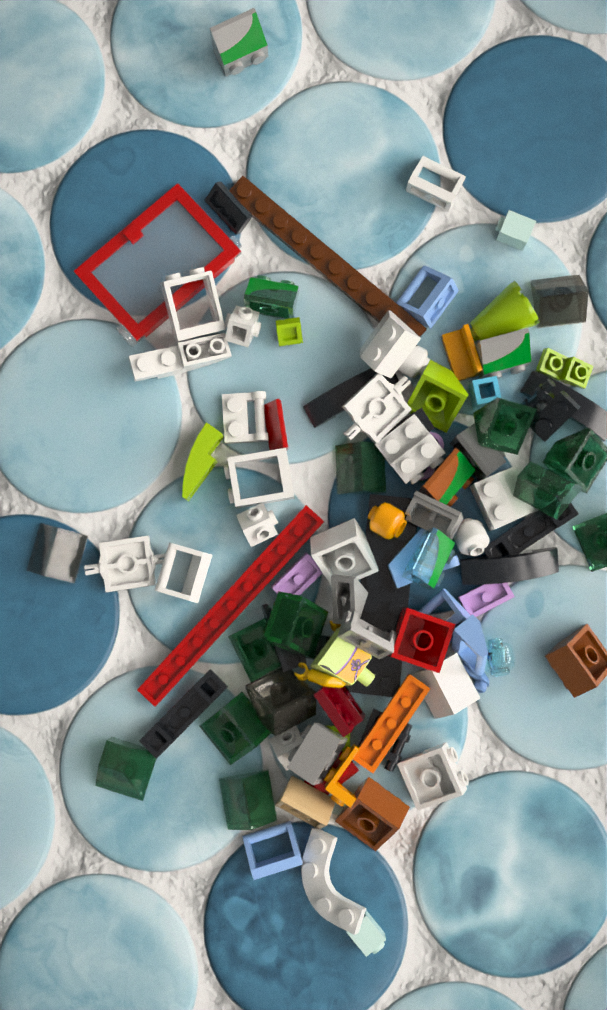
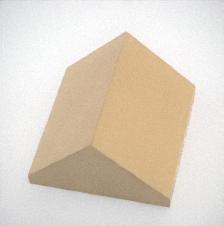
[275,776,335,829]

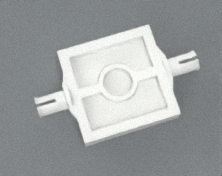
[342,373,412,443]
[84,536,166,592]

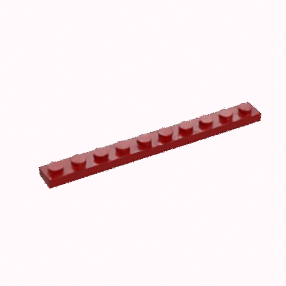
[137,505,324,707]

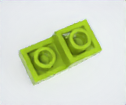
[535,348,594,389]

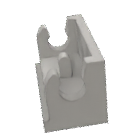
[405,491,463,540]
[337,610,397,659]

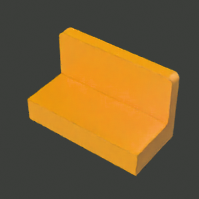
[441,324,482,381]

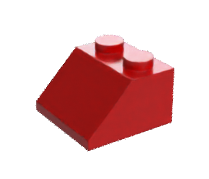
[388,607,456,674]

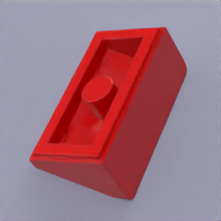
[264,399,288,451]

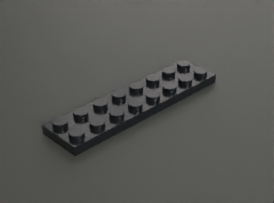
[348,494,417,697]

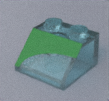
[402,527,455,590]

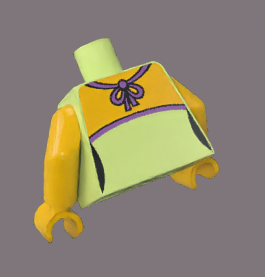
[294,620,375,688]

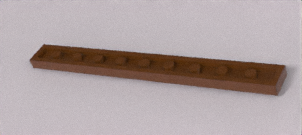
[229,176,427,338]

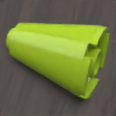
[470,280,540,342]

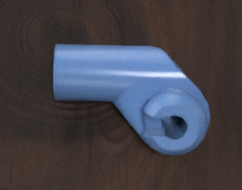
[461,660,489,693]

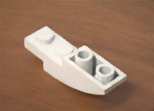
[128,333,232,382]

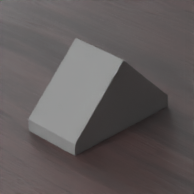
[331,574,368,624]

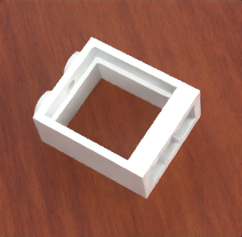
[160,267,226,341]
[224,448,295,509]

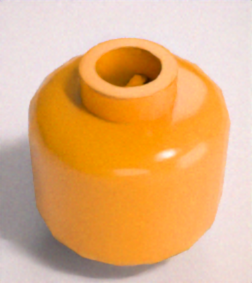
[368,502,407,540]

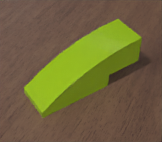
[182,422,224,502]

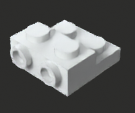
[375,414,445,485]
[397,742,468,811]

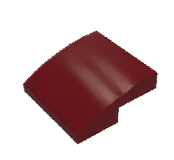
[314,686,366,737]

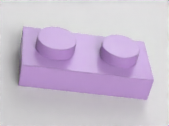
[271,553,322,606]
[458,583,515,617]

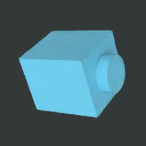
[468,376,502,410]

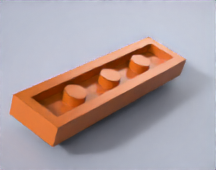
[353,673,431,773]

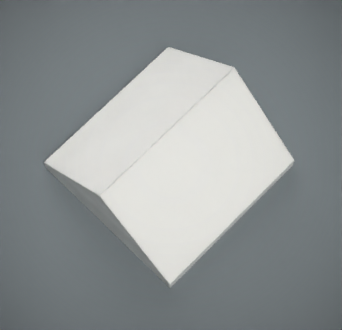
[412,652,480,719]

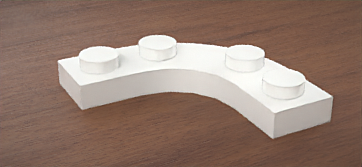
[301,828,366,935]

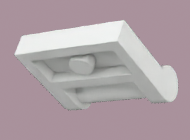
[222,391,269,444]

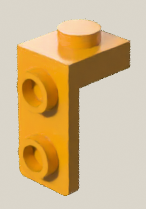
[324,744,359,808]

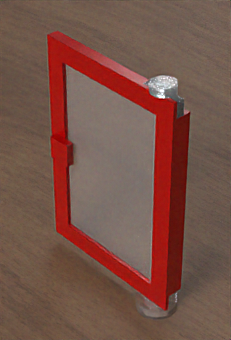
[74,183,242,347]

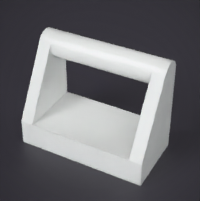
[406,156,466,212]
[155,542,212,603]

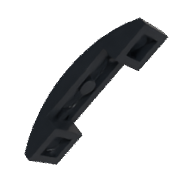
[303,368,399,429]
[520,371,607,442]
[484,494,579,558]
[460,547,559,585]
[139,669,228,759]

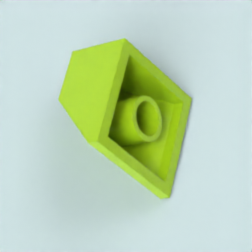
[407,360,468,433]

